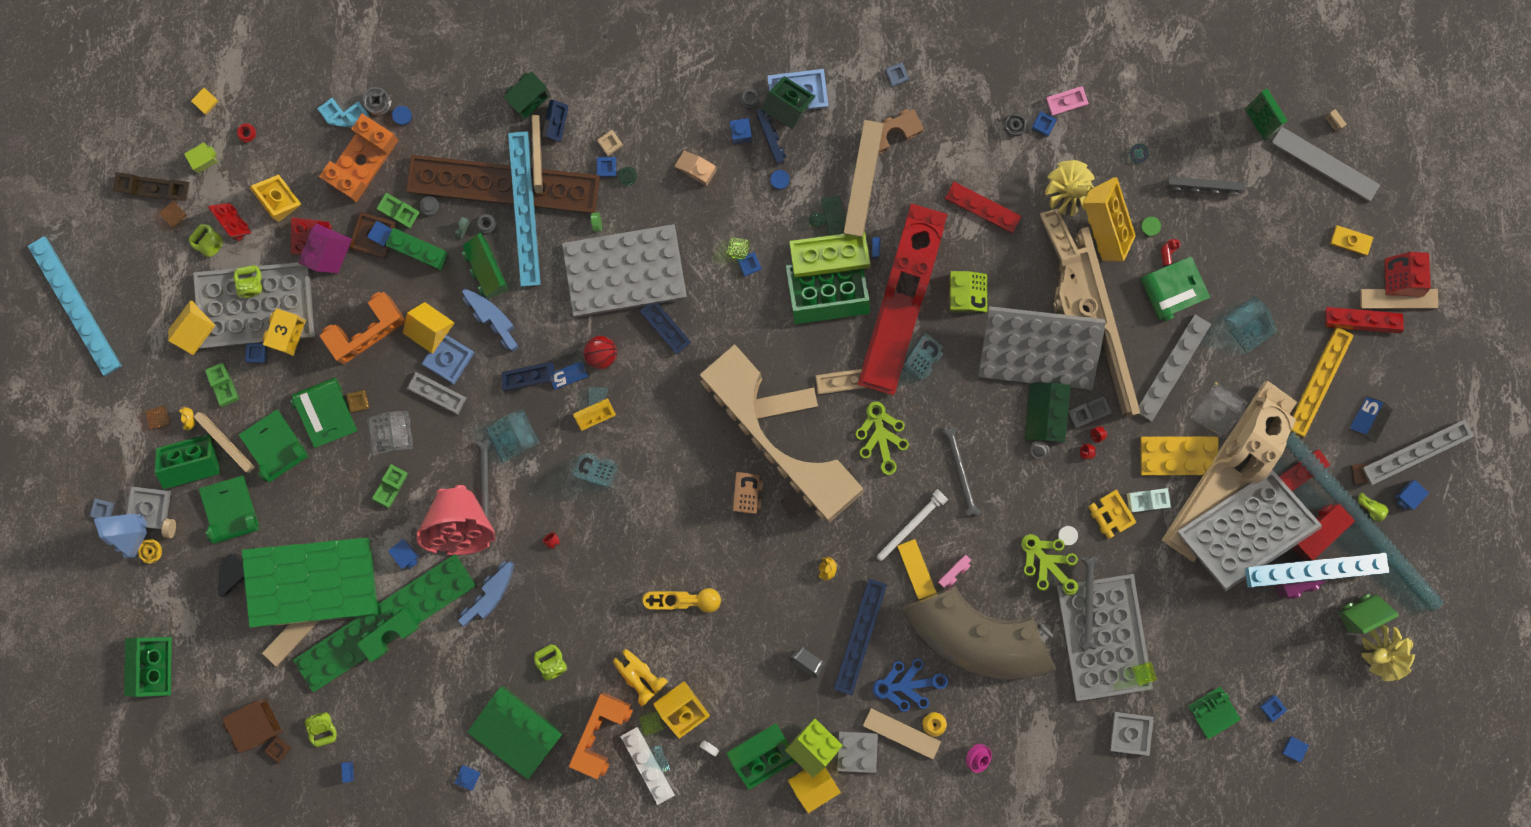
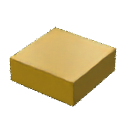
[191,88,219,115]

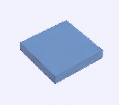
[422,335,475,385]

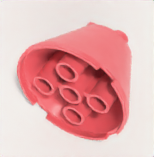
[416,485,495,555]

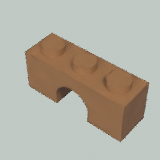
[878,109,924,155]

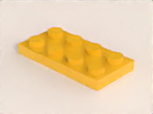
[1140,437,1218,475]

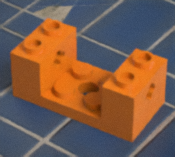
[319,114,399,203]
[319,292,406,364]
[569,692,633,779]

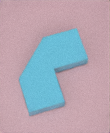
[317,98,371,128]

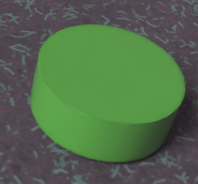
[591,212,602,232]
[1141,217,1161,237]

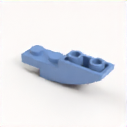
[462,289,519,352]
[458,561,514,626]

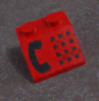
[1384,252,1431,297]

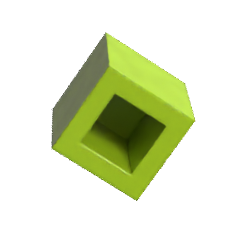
[184,143,218,173]

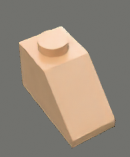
[674,151,716,186]

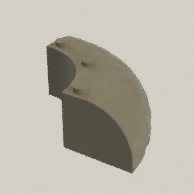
[902,585,1056,679]

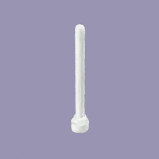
[877,489,948,561]

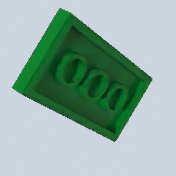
[1245,88,1288,140]

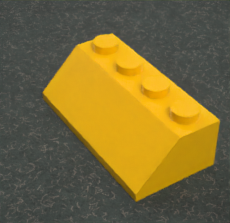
[1083,177,1136,261]

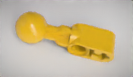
[642,588,721,613]

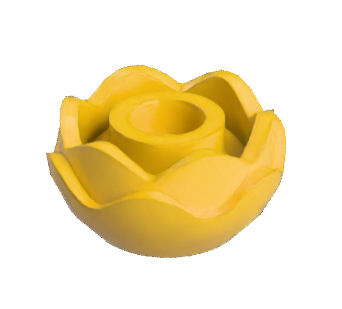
[179,407,195,431]
[138,539,162,563]
[819,556,837,581]
[922,712,947,737]

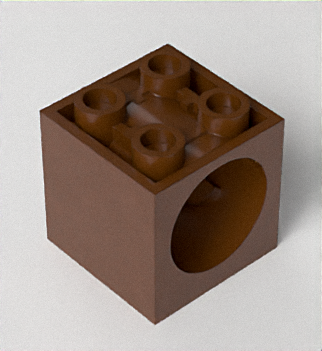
[222,698,283,754]

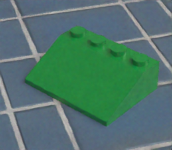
[786,264,870,324]
[467,686,564,780]

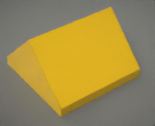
[250,175,301,222]
[168,301,216,355]
[403,302,454,354]
[788,767,841,813]

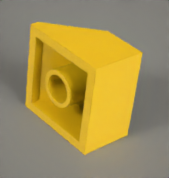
[653,681,710,739]

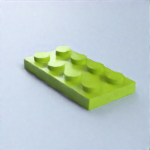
[789,231,870,278]

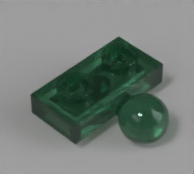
[808,195,846,236]

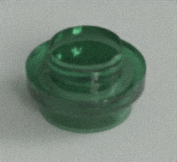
[618,166,637,186]

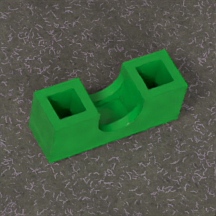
[386,228,449,271]
[357,608,421,663]

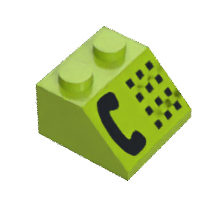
[949,271,987,313]

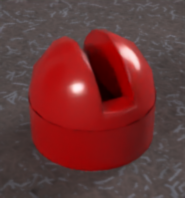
[1090,426,1108,443]
[1080,444,1097,460]
[542,532,560,549]

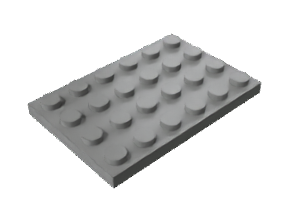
[562,224,687,318]
[193,262,315,349]
[978,306,1106,390]
[1178,470,1322,591]
[1057,574,1153,701]

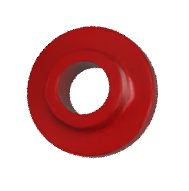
[237,123,256,143]

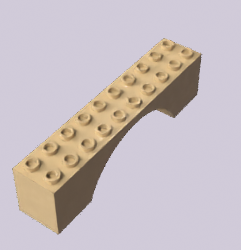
[700,344,864,523]

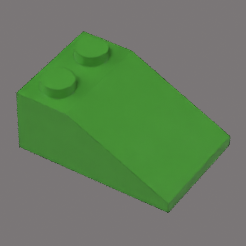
[1338,593,1399,634]

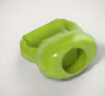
[189,224,223,257]
[233,265,262,298]
[1358,493,1388,522]
[534,644,567,681]
[305,712,337,747]

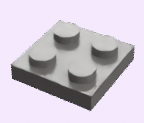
[127,486,171,529]
[1110,712,1154,756]
[837,731,878,773]

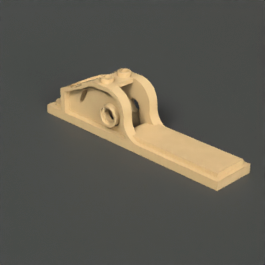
[1053,227,1140,418]
[1161,381,1297,562]

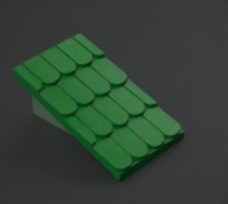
[242,538,379,628]

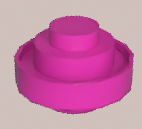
[966,744,992,773]

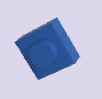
[455,765,481,791]

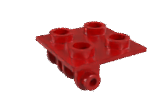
[208,203,252,242]
[290,217,332,255]

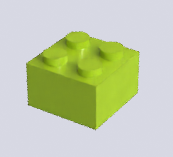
[785,719,843,778]

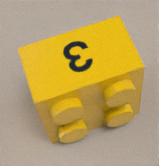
[262,308,306,356]

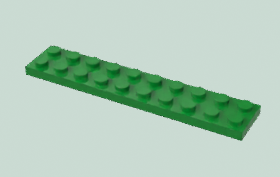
[293,554,477,693]

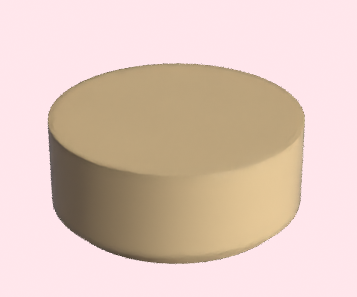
[161,519,176,538]

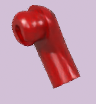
[1161,239,1180,266]

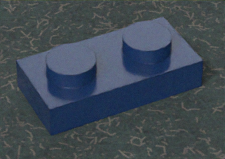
[542,100,569,142]

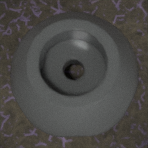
[1003,113,1028,137]

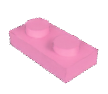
[1046,86,1089,117]
[937,555,971,588]

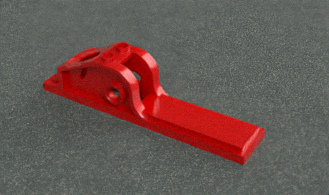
[857,203,948,396]

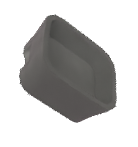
[789,647,824,679]

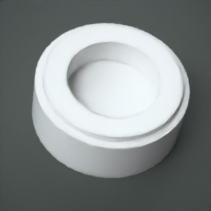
[1058,526,1078,545]
[699,740,719,757]

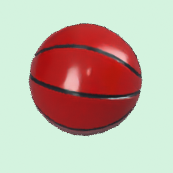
[583,336,617,369]

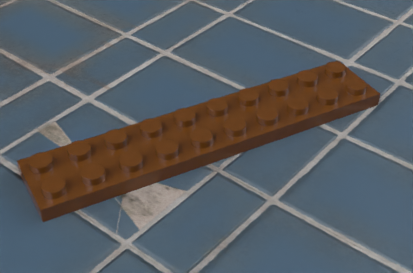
[406,154,600,214]

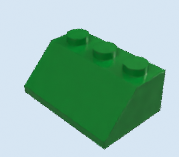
[462,233,509,300]
[155,434,219,489]
[124,637,172,697]
[726,723,796,790]

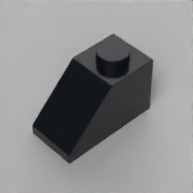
[218,553,245,597]

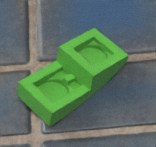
[376,193,420,228]
[205,362,239,407]
[372,464,408,509]

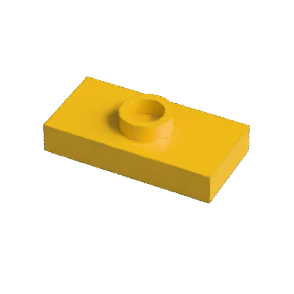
[1330,225,1373,256]
[573,398,616,431]

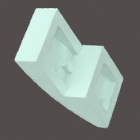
[1127,488,1171,512]

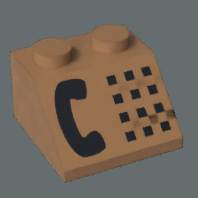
[733,472,763,514]

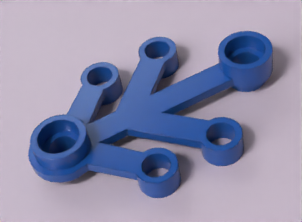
[873,658,948,712]

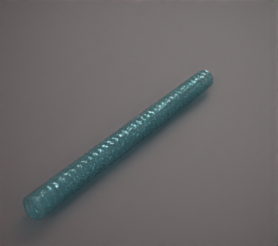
[1285,431,1444,612]

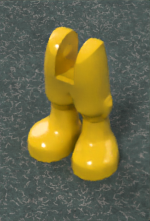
[612,649,668,707]

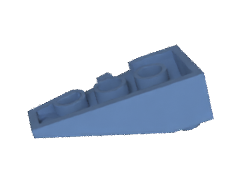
[94,514,147,558]

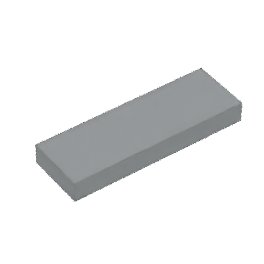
[407,372,467,415]

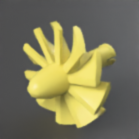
[1045,160,1095,216]
[1361,625,1415,681]

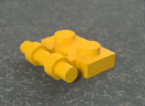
[1088,489,1137,539]

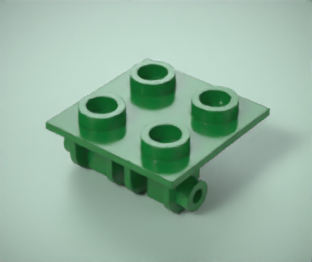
[1188,686,1241,740]

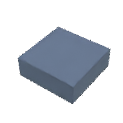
[885,62,910,87]
[89,498,115,519]

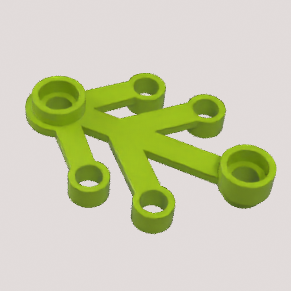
[855,402,909,475]
[1021,534,1078,596]

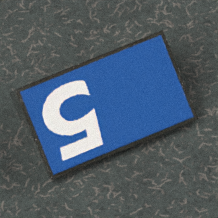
[544,349,590,390]
[1349,396,1393,443]

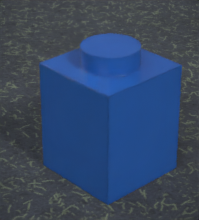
[730,118,752,144]
[1394,480,1429,511]
[388,539,420,570]

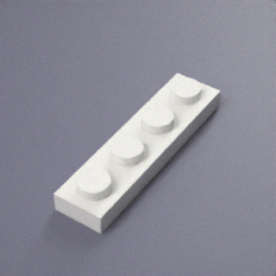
[620,727,675,805]

